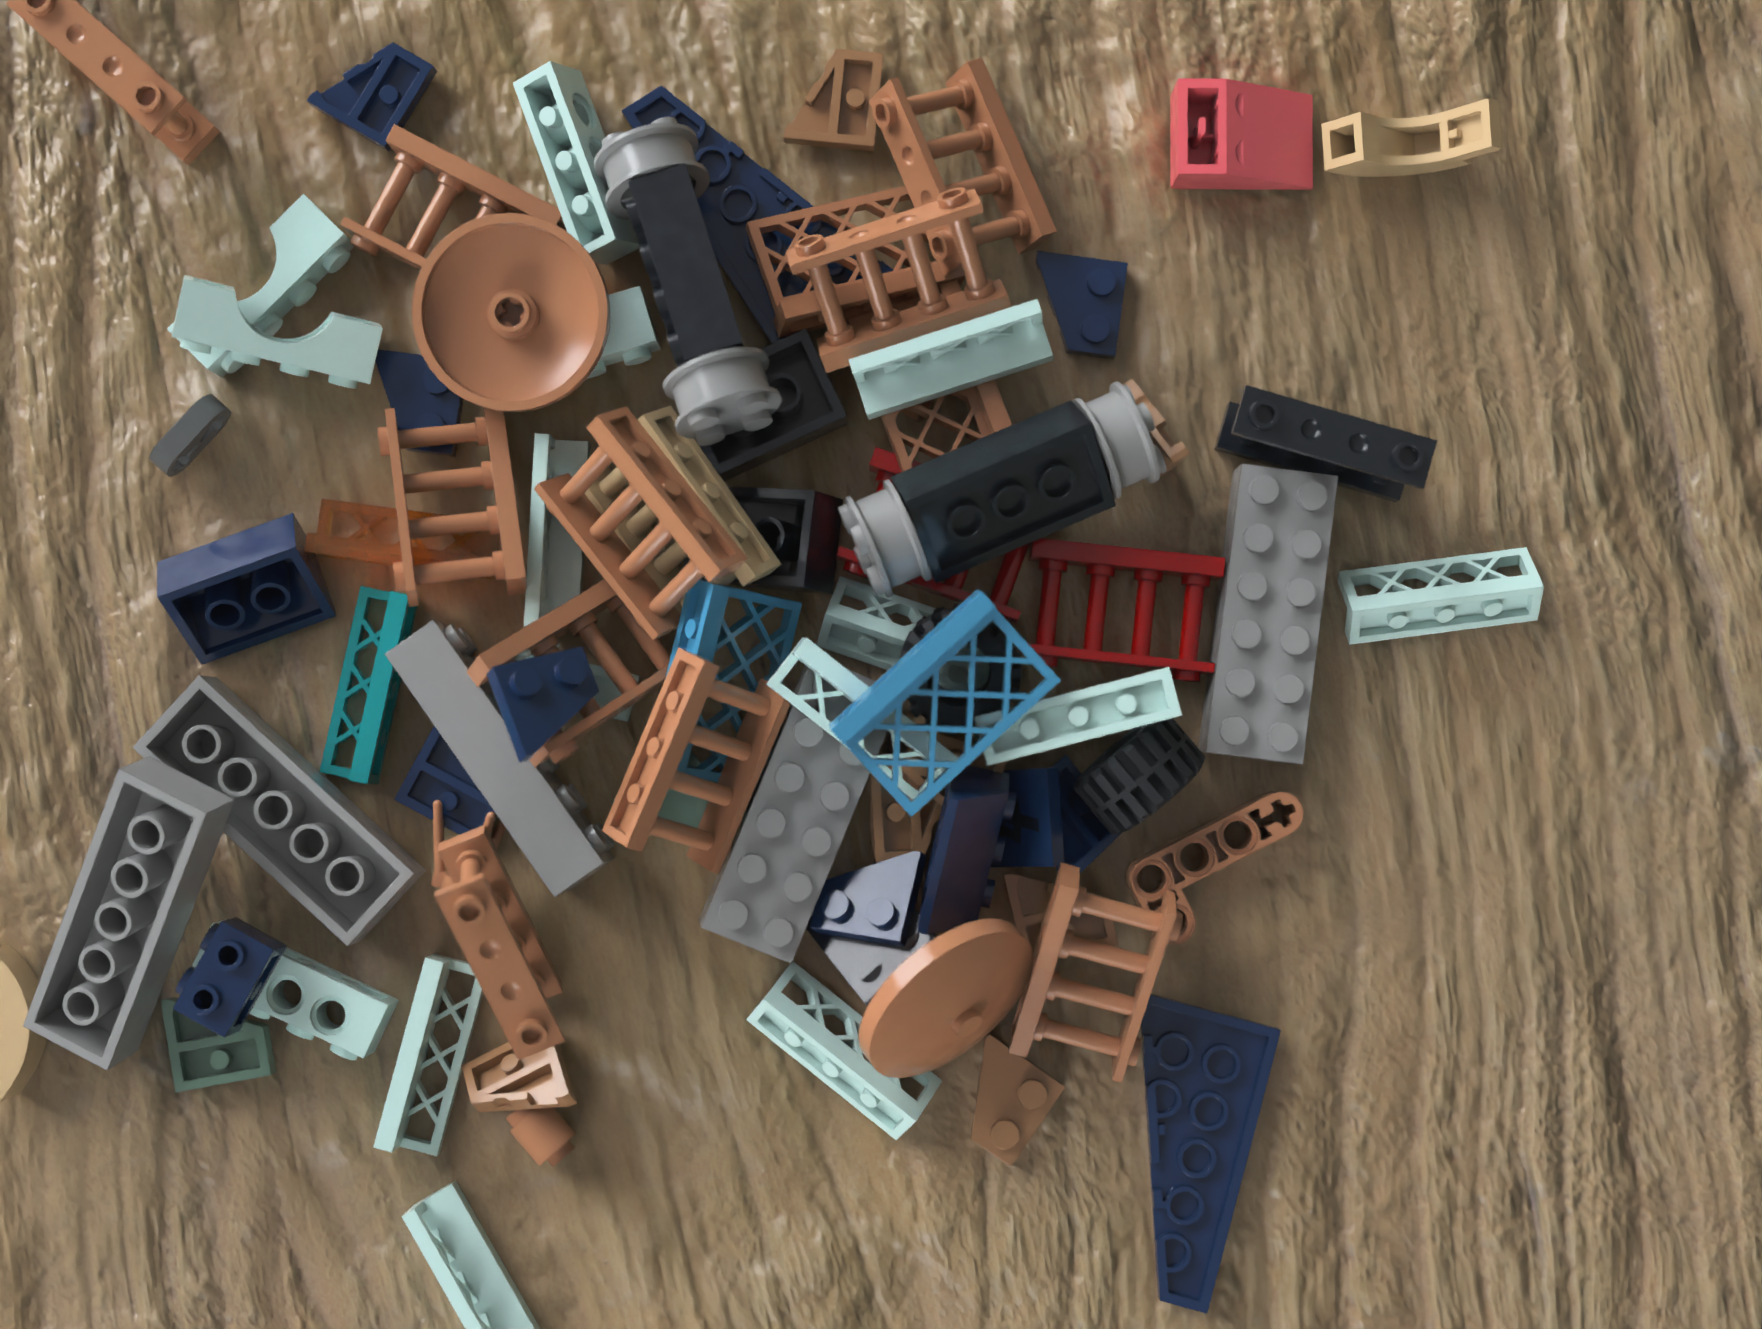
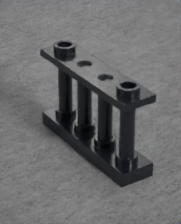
[1214,385,1437,502]

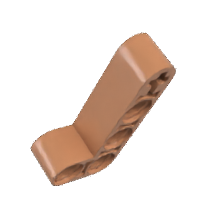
[1125,791,1304,945]

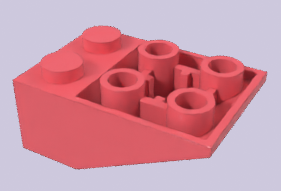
[1170,78,1313,190]

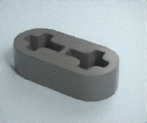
[149,394,231,477]

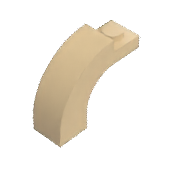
[1321,98,1503,177]
[0,945,47,1101]

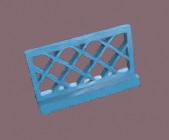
[665,579,802,782]
[829,589,1061,817]

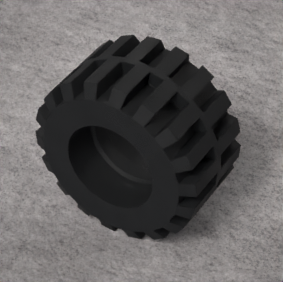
[899,604,1022,735]
[1074,718,1206,835]

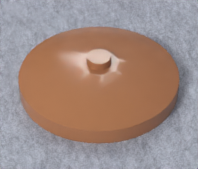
[412,213,611,412]
[858,918,1034,1078]

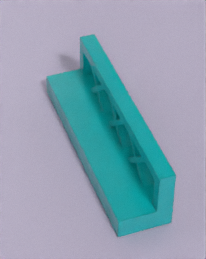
[319,586,419,784]

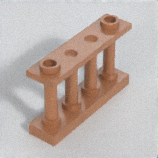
[5,0,220,166]
[869,58,1057,276]
[340,124,566,271]
[786,188,1011,373]
[534,406,748,640]
[377,407,527,607]
[466,579,671,768]
[602,648,790,874]
[434,825,565,1060]
[1008,863,1183,1083]

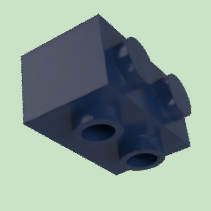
[173,917,288,1038]

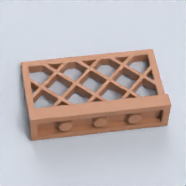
[745,186,965,338]
[847,280,1012,472]

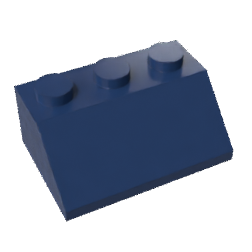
[157,513,336,665]
[917,765,1017,935]

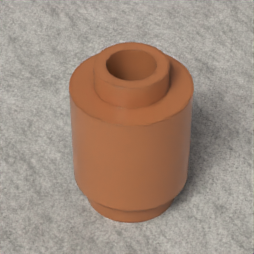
[505,1108,577,1167]

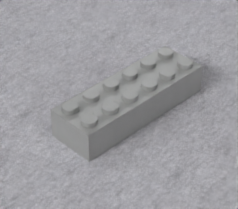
[1198,463,1338,764]
[385,620,615,897]
[699,665,887,963]
[132,675,426,946]
[23,756,235,1070]

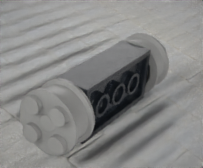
[594,117,782,446]
[838,382,1167,598]

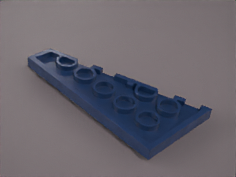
[621,85,893,344]
[1141,994,1281,1313]

